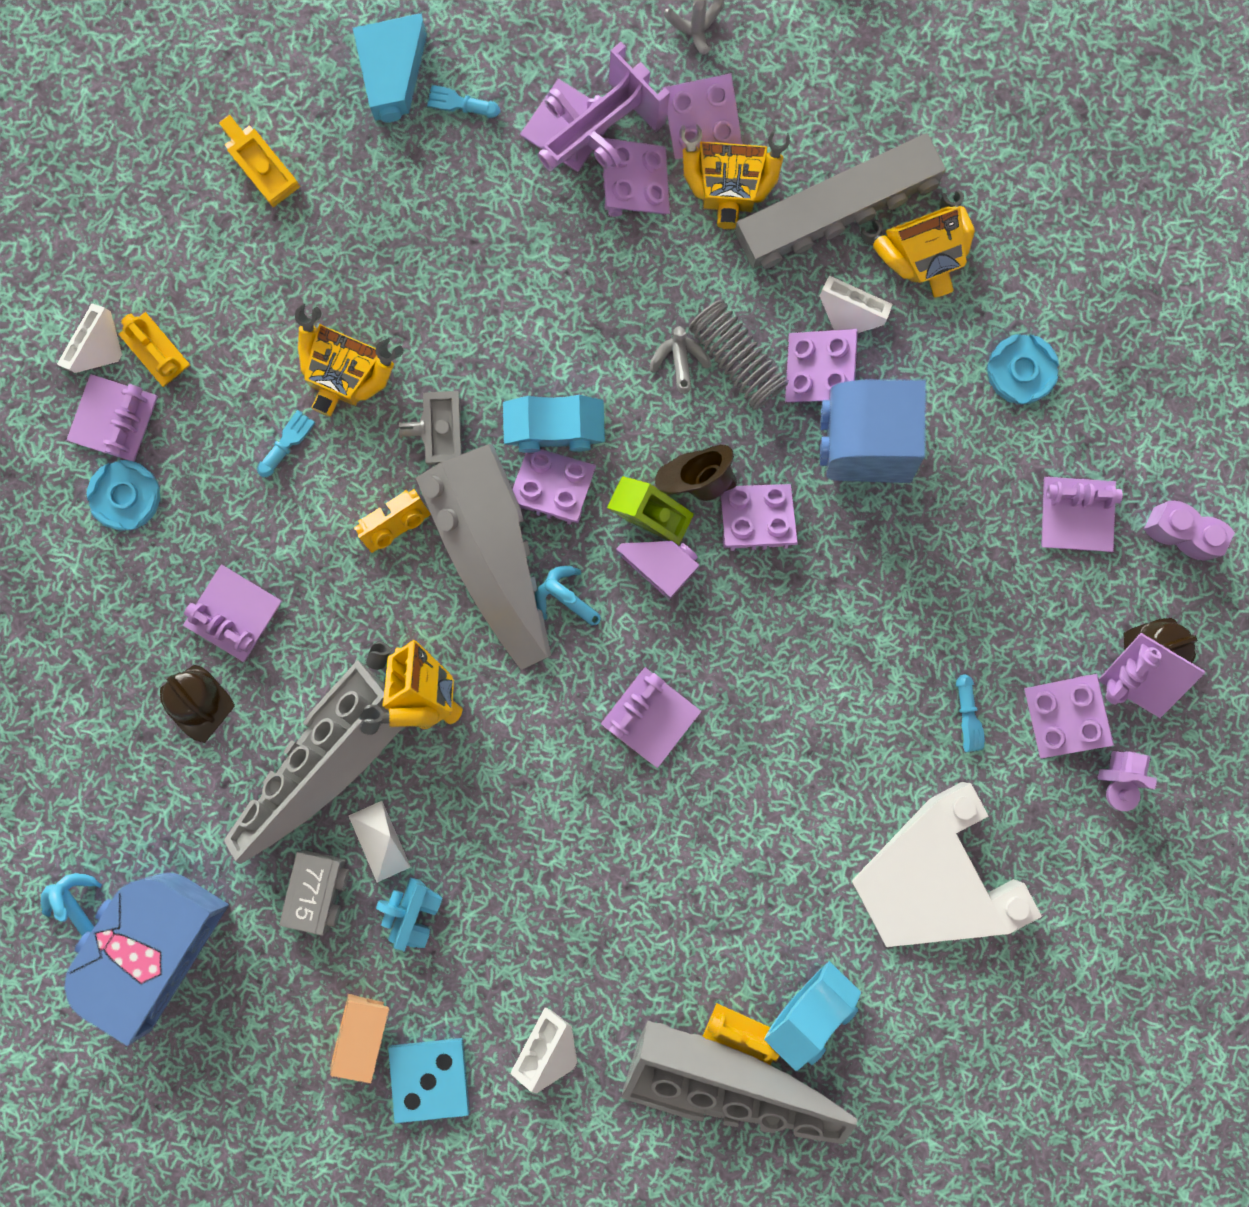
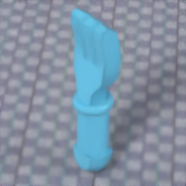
[427,85,500,118]
[257,410,315,477]
[956,674,985,752]

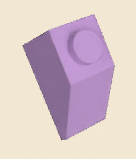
[616,541,699,600]

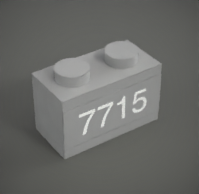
[279,850,349,935]

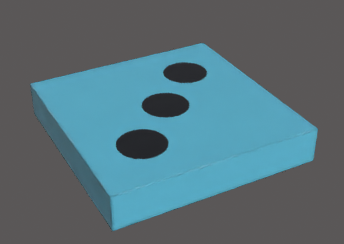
[388,1038,470,1123]

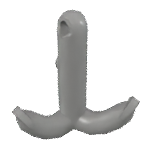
[665,0,724,55]
[650,326,711,394]

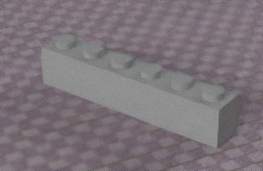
[734,133,946,269]

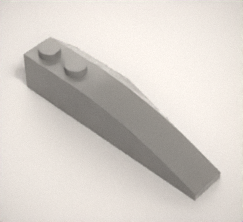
[416,444,551,670]
[224,660,404,864]
[621,1021,857,1144]

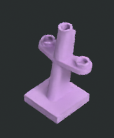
[537,42,670,171]

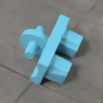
[376,877,442,952]

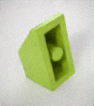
[607,476,694,545]

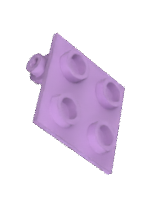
[662,73,743,160]
[520,78,607,172]
[603,138,670,217]
[785,329,858,403]
[67,374,158,462]
[512,449,596,525]
[1041,477,1123,552]
[721,484,798,551]
[183,564,282,662]
[1099,633,1205,718]
[601,667,701,768]
[1024,674,1114,759]

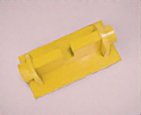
[118,312,190,387]
[354,489,431,553]
[703,1003,779,1065]

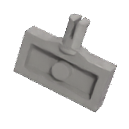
[399,391,462,465]

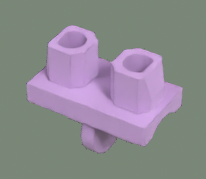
[1098,751,1157,811]

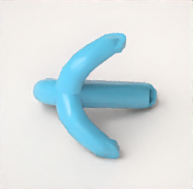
[535,566,601,625]
[40,873,102,936]

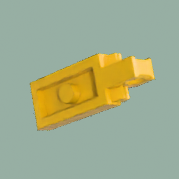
[219,115,300,208]

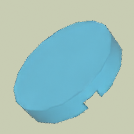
[987,334,1059,405]
[87,460,160,531]

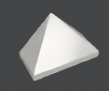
[819,276,893,333]
[57,304,122,373]
[349,801,411,882]
[510,1008,577,1094]

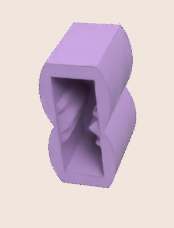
[1144,501,1235,561]

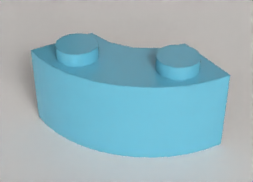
[503,395,605,453]
[764,961,861,1071]

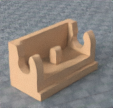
[330,994,389,1083]

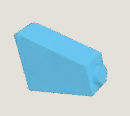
[353,13,427,122]

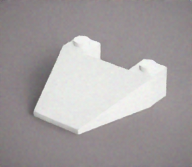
[852,782,1042,947]

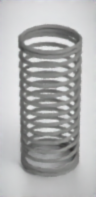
[689,300,789,410]

